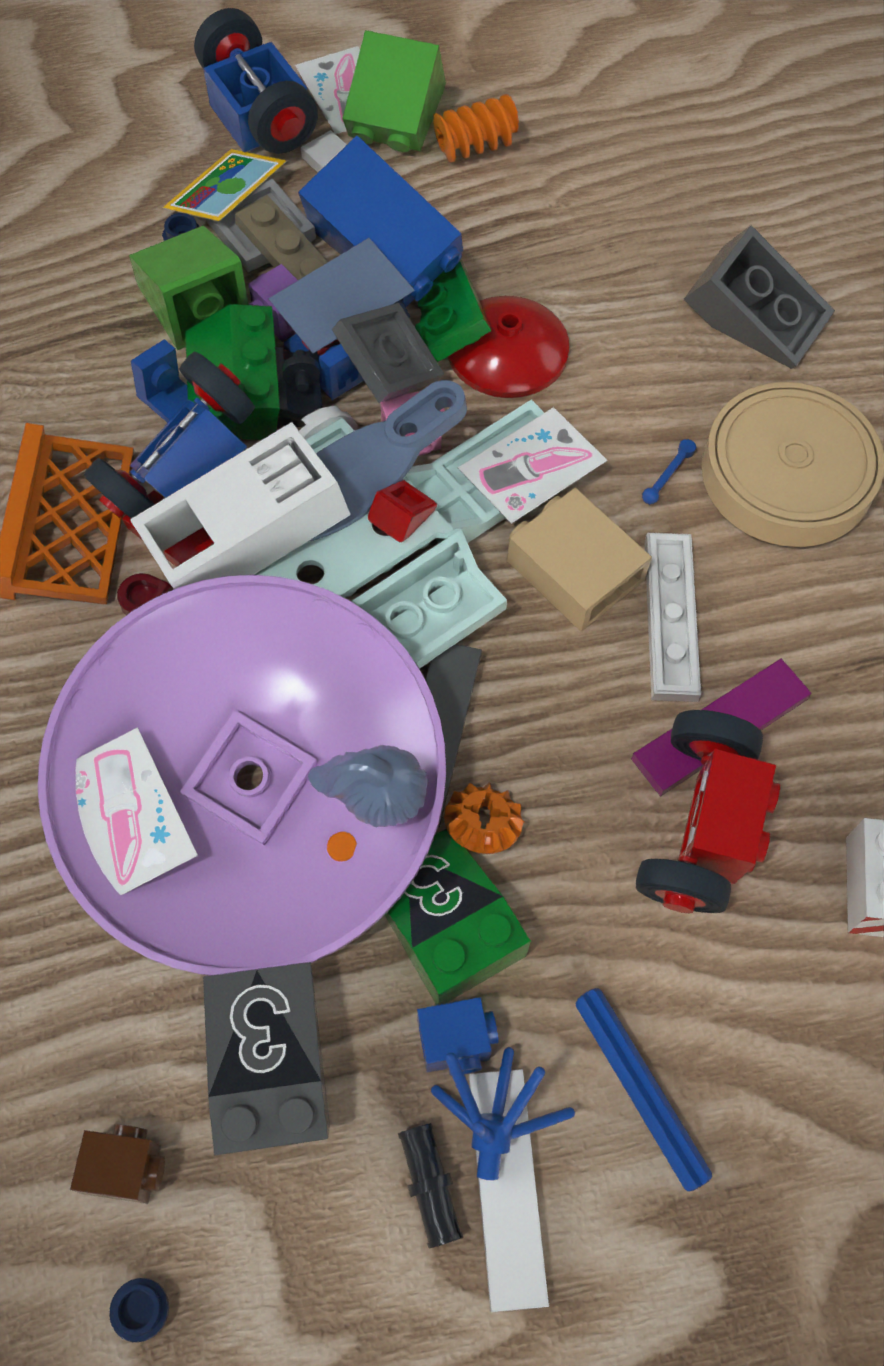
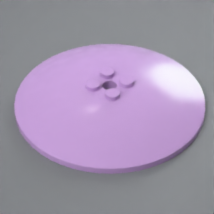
[38,575,446,975]

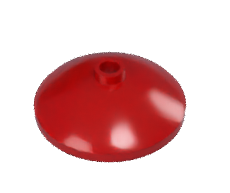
[448,296,569,398]

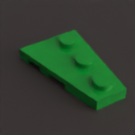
[415,259,492,363]

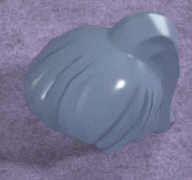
[308,745,428,828]

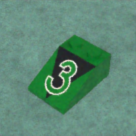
[385,829,531,1005]

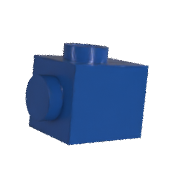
[417,997,499,1076]

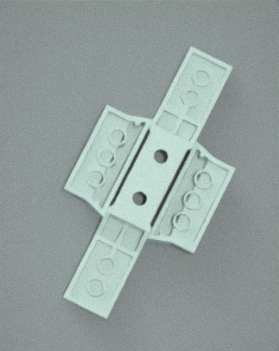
[254,399,544,669]

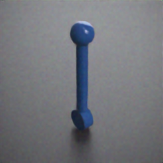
[642,439,696,505]

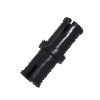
[398,1123,463,1249]

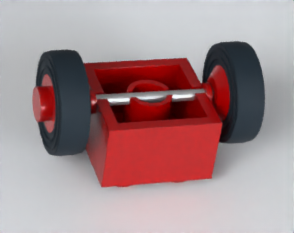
[636,710,780,914]

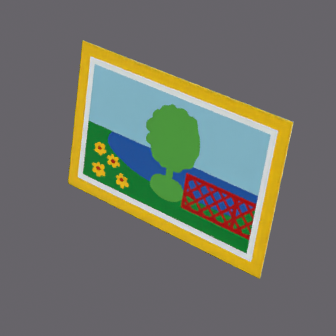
[162,149,287,222]

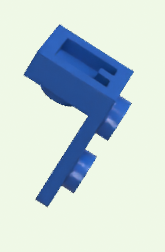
[284,334,364,400]
[131,339,188,423]

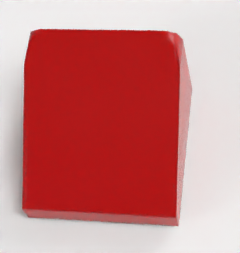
[368,480,438,542]

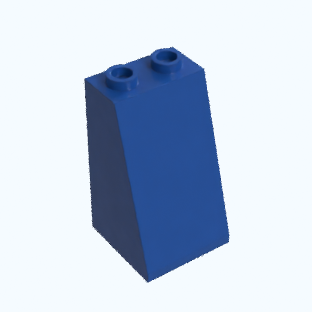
[298,135,463,307]

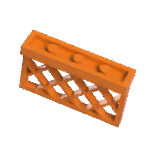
[0,423,134,605]

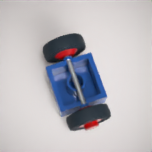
[194,8,318,154]
[84,351,255,519]

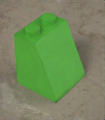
[342,30,446,152]
[129,225,249,350]

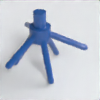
[431,1047,575,1180]

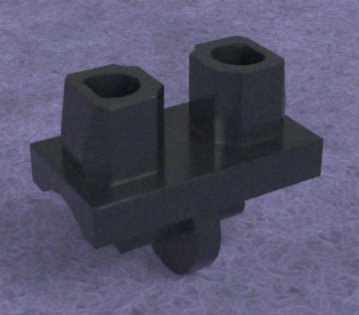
[275,347,322,427]

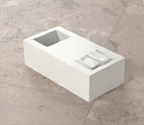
[130,422,351,589]

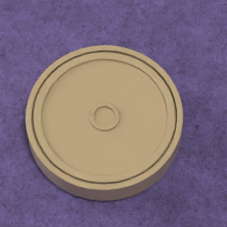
[702,382,884,547]

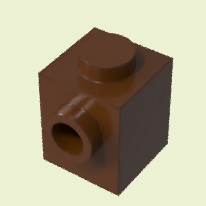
[70,1124,165,1204]

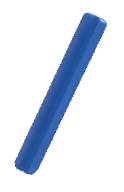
[576,988,712,1192]

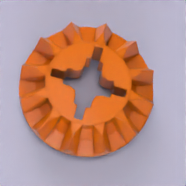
[444,782,524,854]

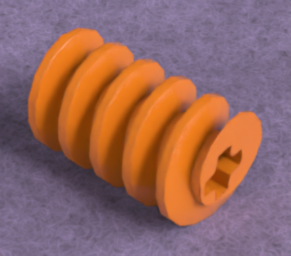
[433,94,519,162]

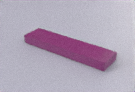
[631,658,812,797]

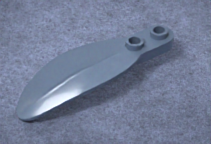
[308,380,467,542]

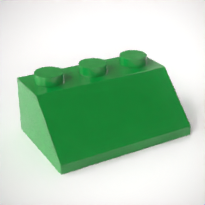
[185,304,280,440]

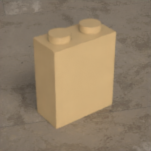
[507,488,652,632]

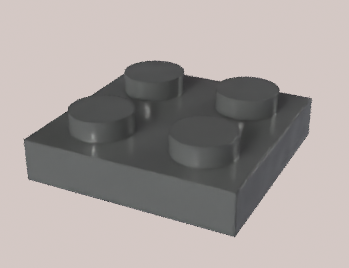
[332,303,444,403]

